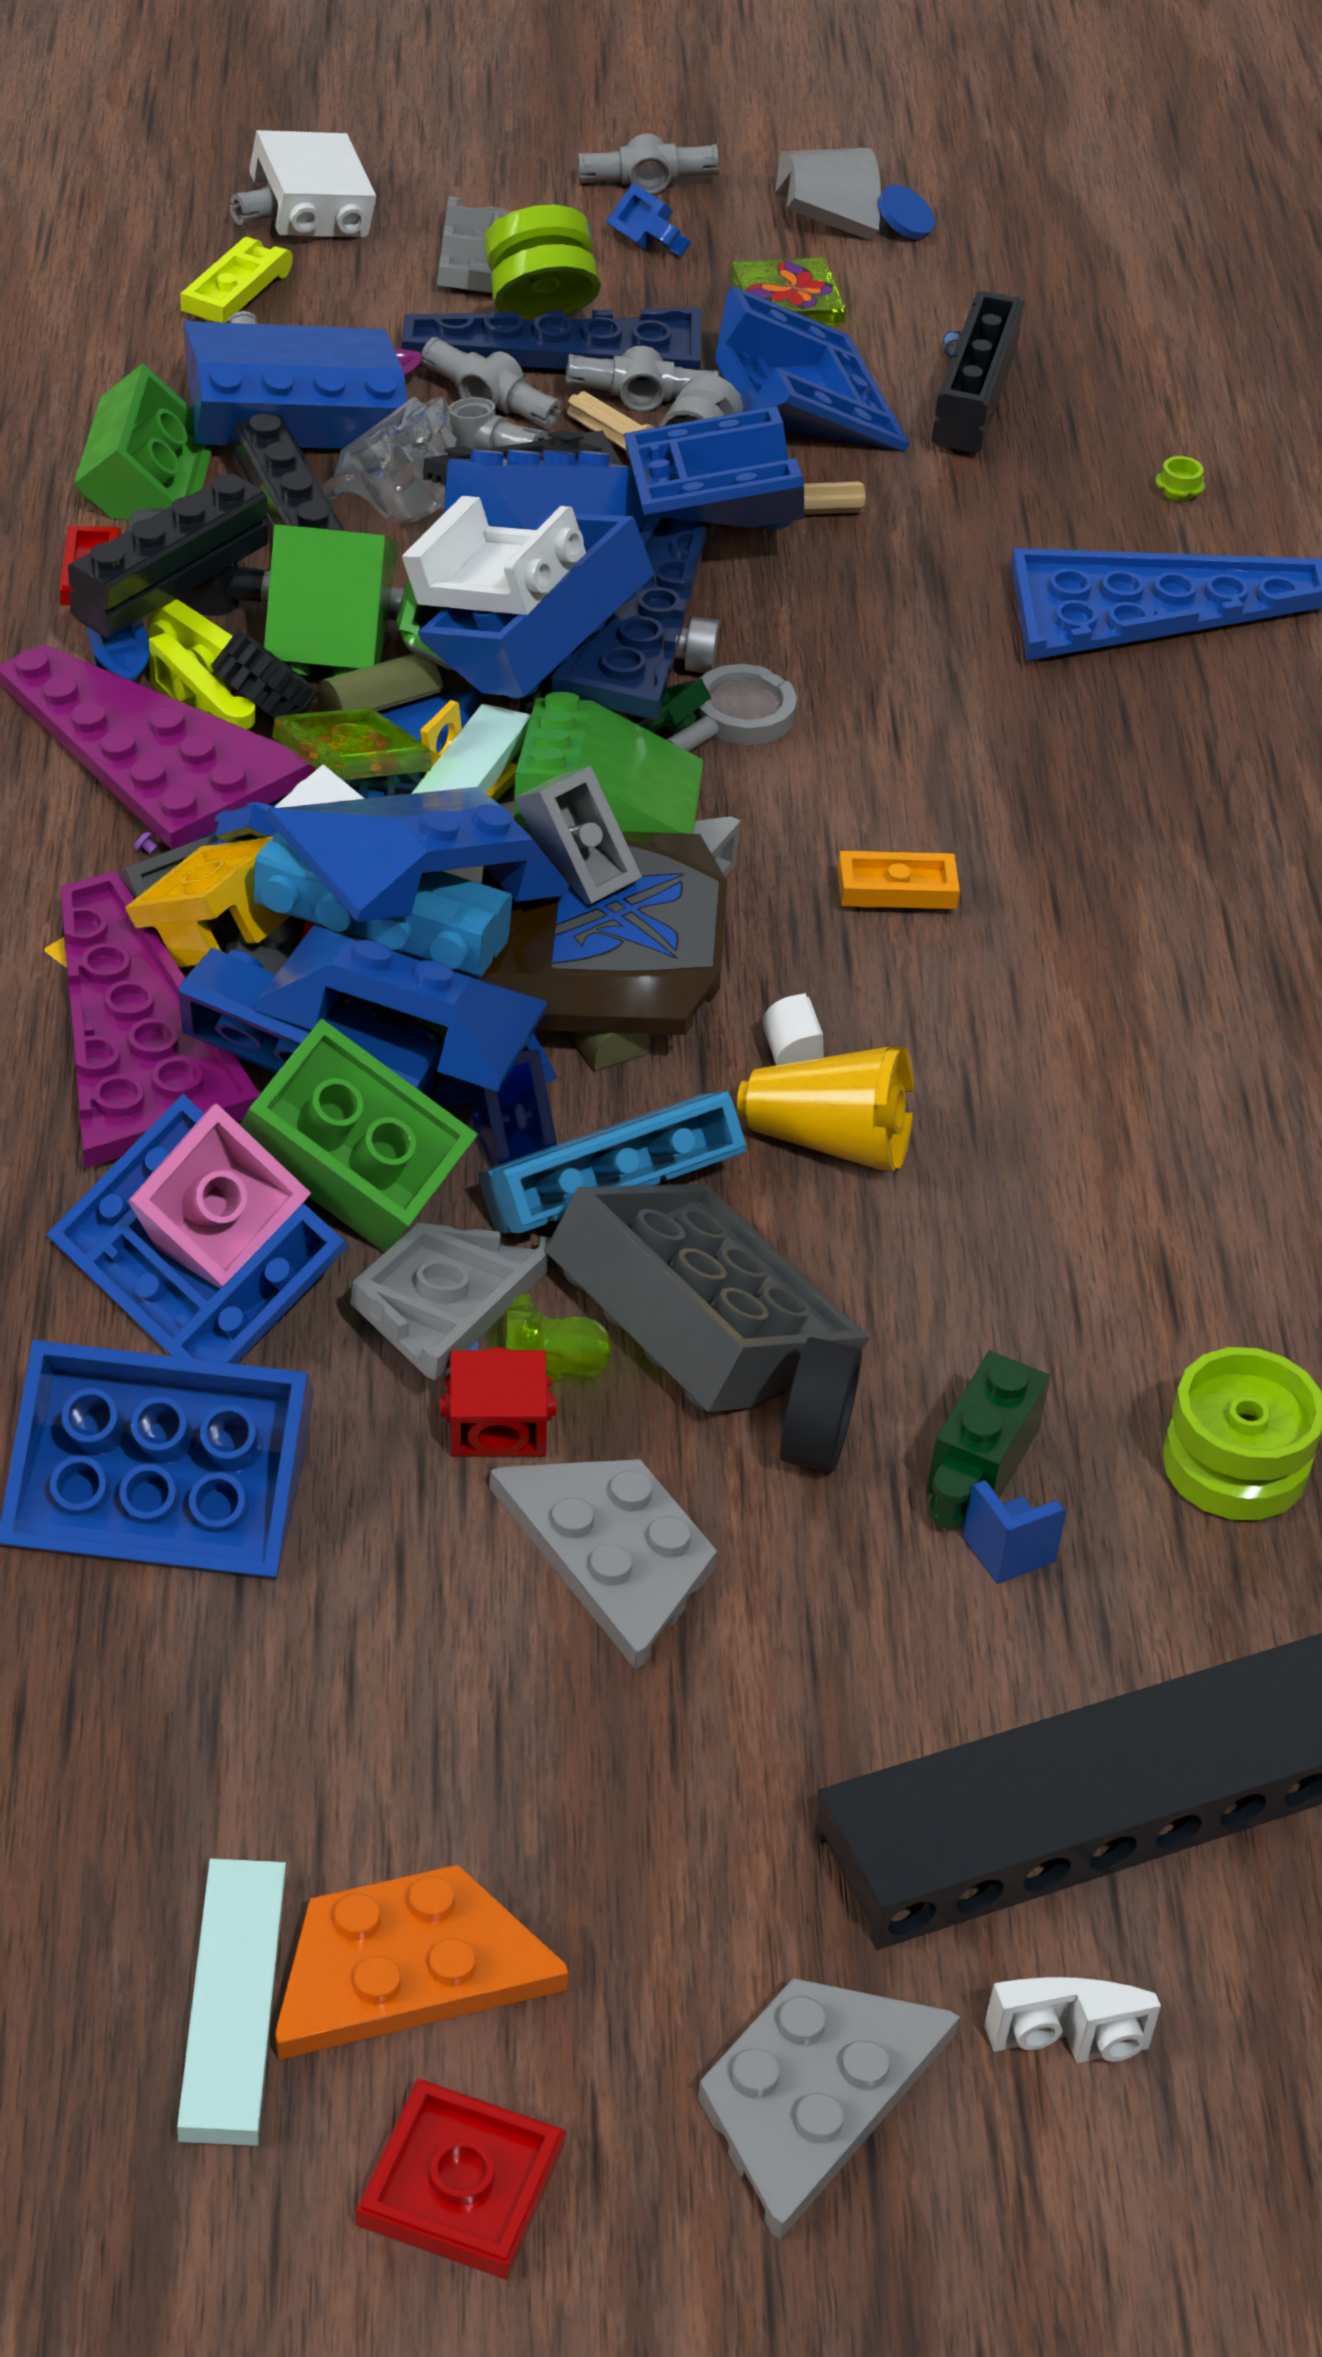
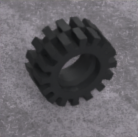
[211,630,319,728]

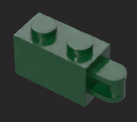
[926,1350,1051,1528]

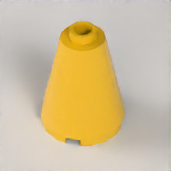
[737,1046,914,1171]

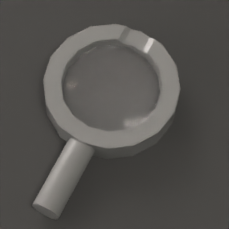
[667,664,798,752]

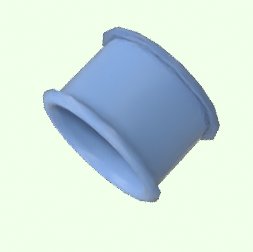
[942,331,961,357]

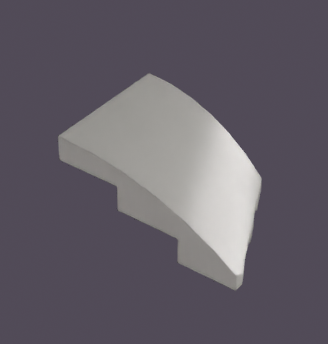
[775,148,881,241]
[437,196,511,293]

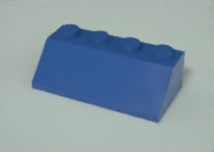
[443,449,651,533]
[418,512,655,699]
[178,948,443,1097]

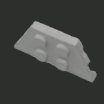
[350,1223,557,1380]
[489,1459,717,1669]
[698,1978,960,2240]

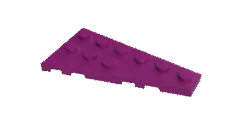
[0,644,319,850]
[60,871,260,1168]

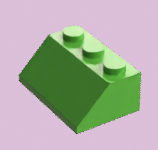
[74,363,214,521]
[240,1018,478,1253]

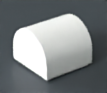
[762,993,824,1065]

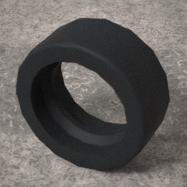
[780,1337,862,1473]

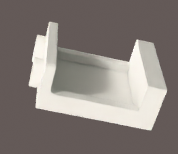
[249,130,376,237]
[402,496,586,615]

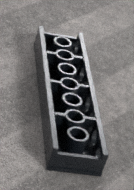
[815,1633,1322,1950]

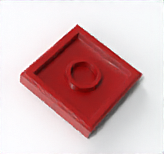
[356,2078,566,2280]

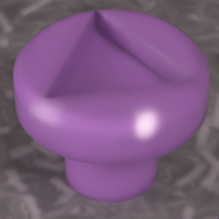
[134,831,158,855]

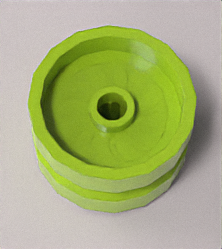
[483,204,601,320]
[1162,1347,1322,1520]

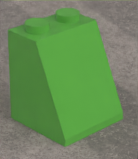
[264,524,399,677]

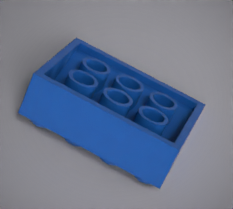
[183,321,408,449]
[0,1340,314,1580]

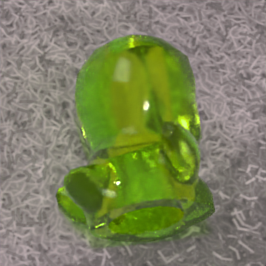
[506,1292,611,1383]

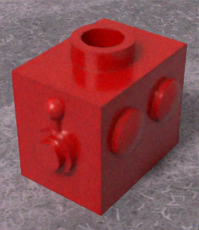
[440,1348,557,1457]

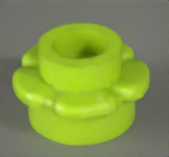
[1155,456,1205,502]

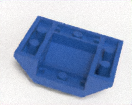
[715,285,910,452]
[624,406,805,530]
[267,787,569,922]
[255,925,548,1092]
[46,1094,349,1364]

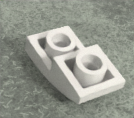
[984,1977,1161,2064]

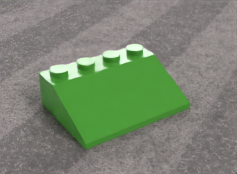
[514,692,704,834]

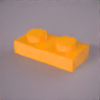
[837,851,960,910]

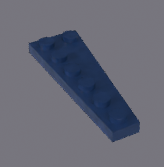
[402,307,701,370]
[551,516,709,720]

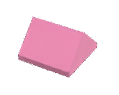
[127,1103,311,1289]

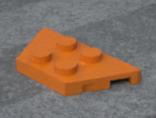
[275,1864,569,2060]

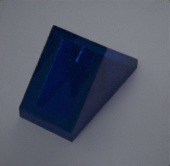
[472,1048,557,1167]

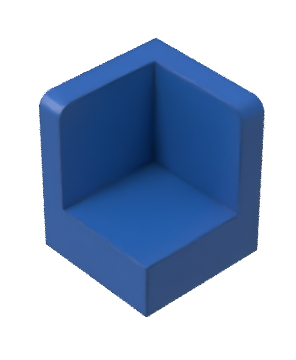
[961,1480,1066,1584]

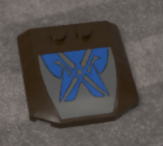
[470,828,727,1035]

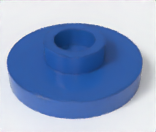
[878,184,935,240]

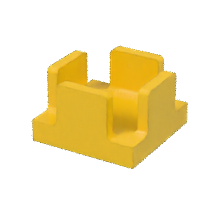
[125,836,291,967]

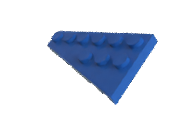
[1010,548,1322,660]

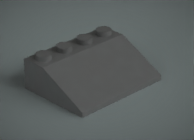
[545,1184,870,1412]

